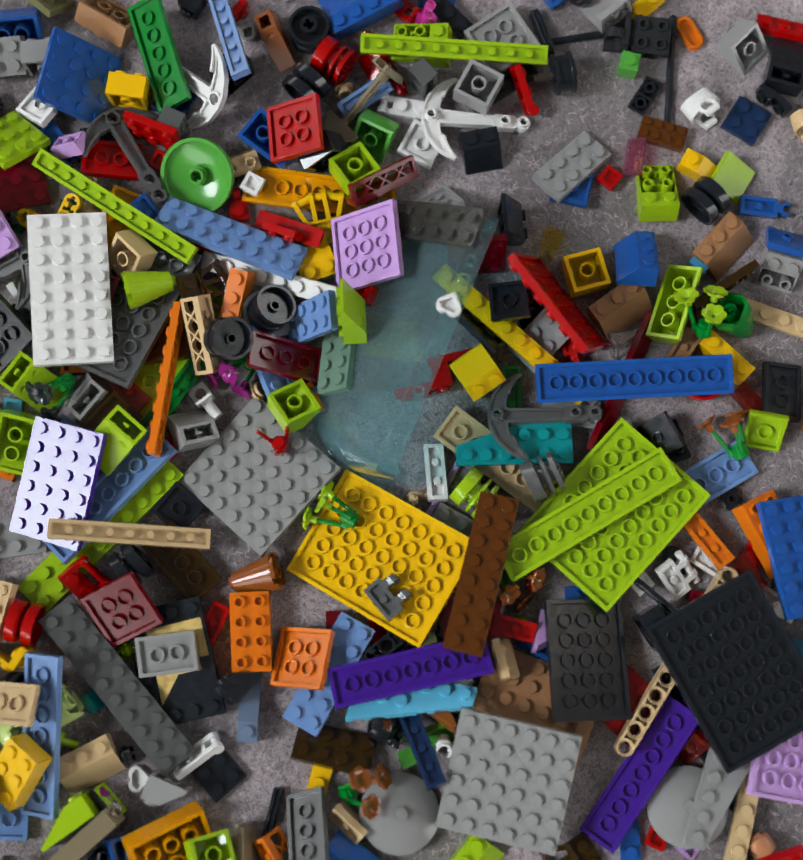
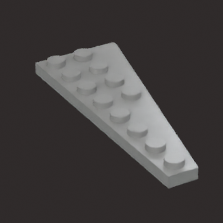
[682,746,751,851]

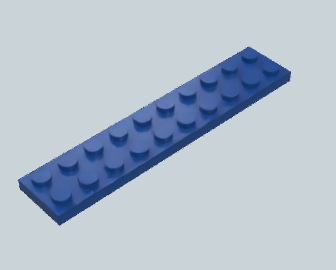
[535,354,734,404]

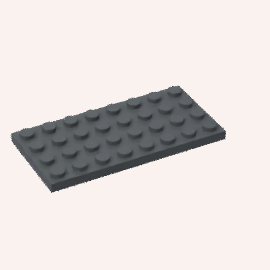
[75,233,203,390]

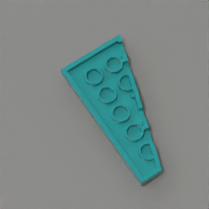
[455,422,573,467]

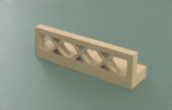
[180,294,224,376]

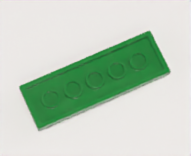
[127,0,192,113]

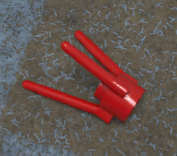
[256,426,290,456]

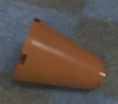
[229,552,286,592]

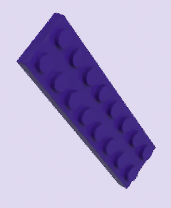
[327,640,494,709]
[580,695,698,854]

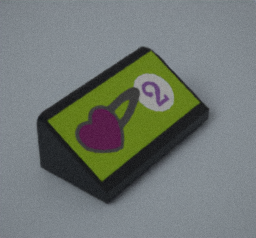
[89,781,128,815]

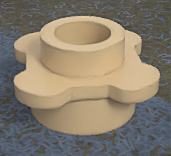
[334,82,353,100]

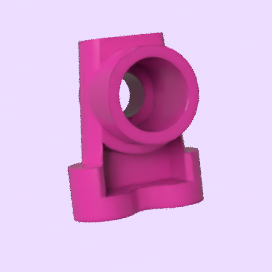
[415,0,437,24]

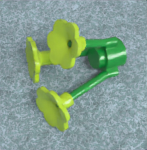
[674,285,729,339]
[302,481,360,530]

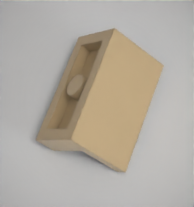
[327,801,368,845]

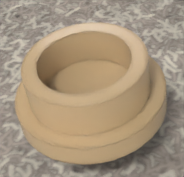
[250,382,266,400]

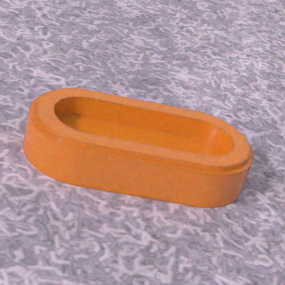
[676,16,704,51]

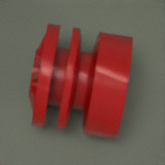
[309,35,357,86]

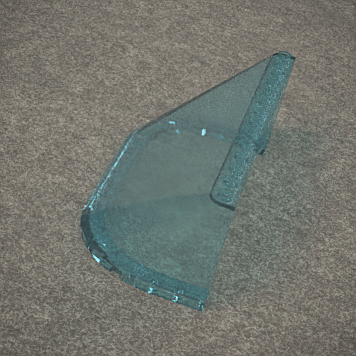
[311,215,499,489]

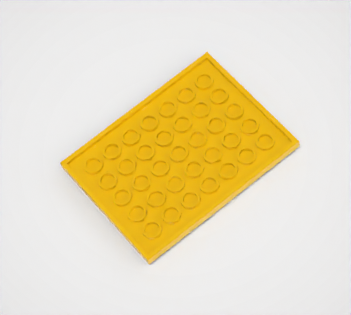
[286,469,469,648]

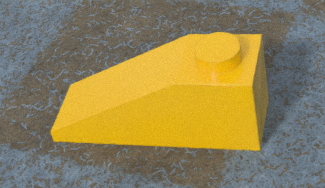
[675,148,717,181]

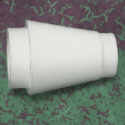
[434,734,453,759]

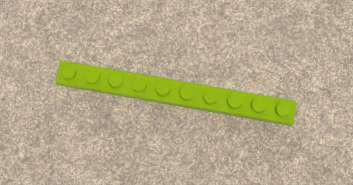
[360,33,548,66]
[31,148,199,265]

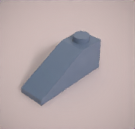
[237,680,262,743]

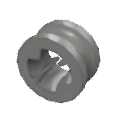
[240,24,257,43]

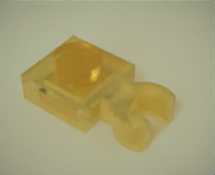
[539,226,565,262]

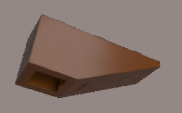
[254,9,296,73]

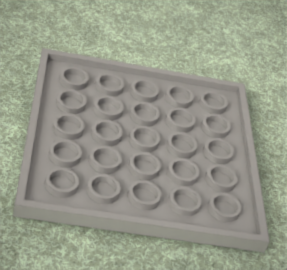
[179,398,341,557]
[435,707,582,856]

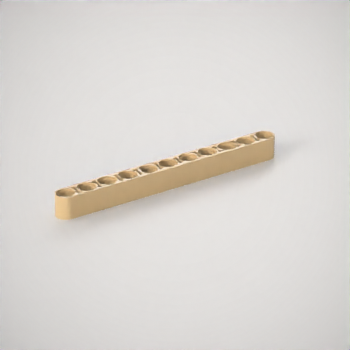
[613,568,738,757]

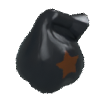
[367,717,405,749]

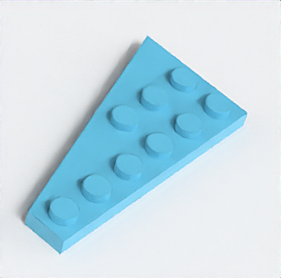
[345,683,478,722]

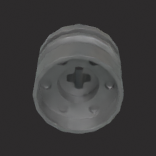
[519,451,566,502]

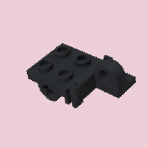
[603,12,673,59]

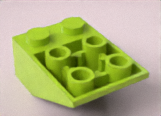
[391,23,453,68]
[635,165,680,222]
[336,278,367,344]
[0,350,66,412]
[95,405,149,476]

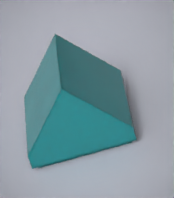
[81,690,106,715]

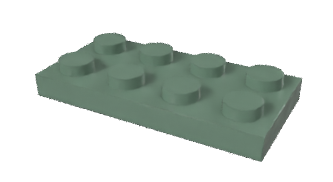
[316,326,356,398]

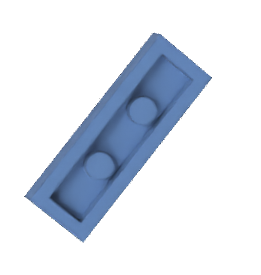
[337,78,394,116]

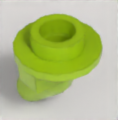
[60,730,79,749]

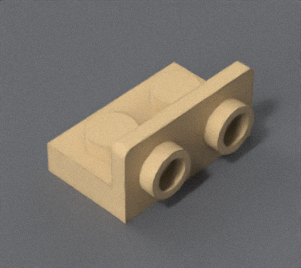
[229,148,262,178]
[490,638,520,682]

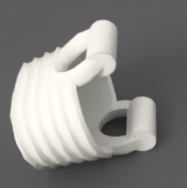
[681,87,720,131]

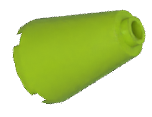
[121,271,177,310]

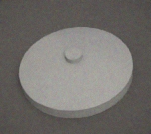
[646,765,728,849]
[359,772,439,856]

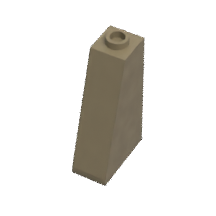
[49,803,126,860]
[228,822,259,860]

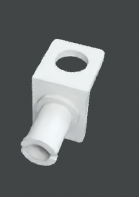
[189,382,223,421]

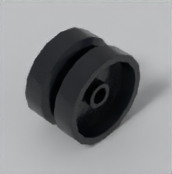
[289,6,330,54]
[282,62,330,99]
[681,176,731,225]
[247,284,296,333]
[203,317,254,360]
[106,544,156,584]

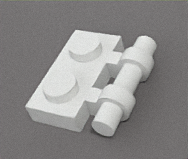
[654,550,700,601]

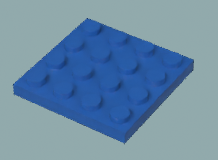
[33,27,123,124]

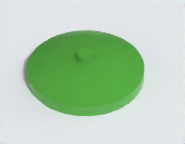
[160,137,234,212]

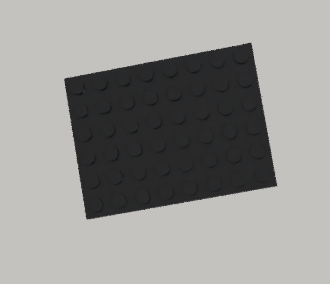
[644,569,803,774]

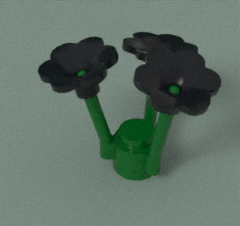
[25,373,77,422]

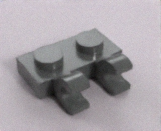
[364,573,413,622]

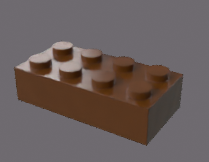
[636,115,689,153]

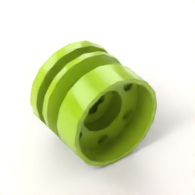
[449,466,500,518]

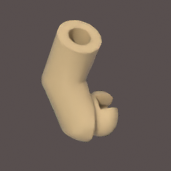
[407,490,428,505]

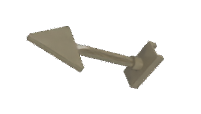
[324,55,405,144]

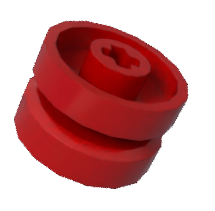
[3,598,46,647]

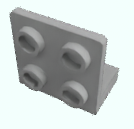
[580,0,632,34]

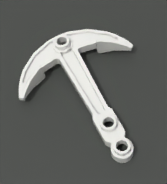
[182,44,229,129]
[421,78,530,161]

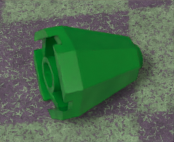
[714,293,754,338]

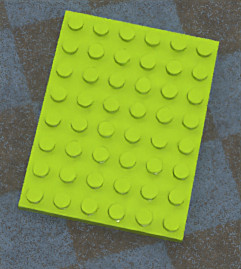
[517,417,711,612]

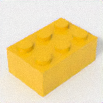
[0,733,52,812]

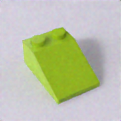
[0,408,42,476]
[41,790,102,852]

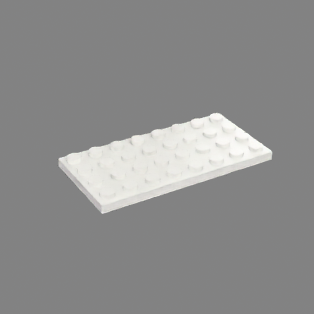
[27,212,114,367]

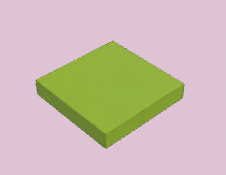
[711,151,755,204]
[743,409,789,452]

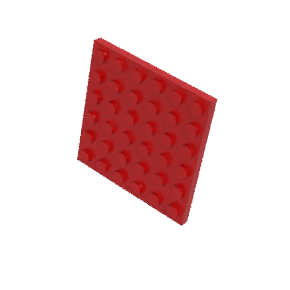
[507,253,608,354]

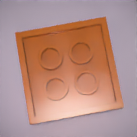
[270,627,335,691]

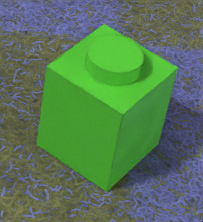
[616,50,641,80]

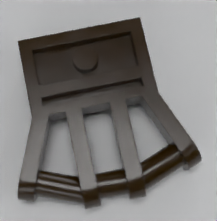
[175,259,229,312]
[539,832,602,860]

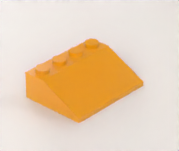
[121,800,211,860]

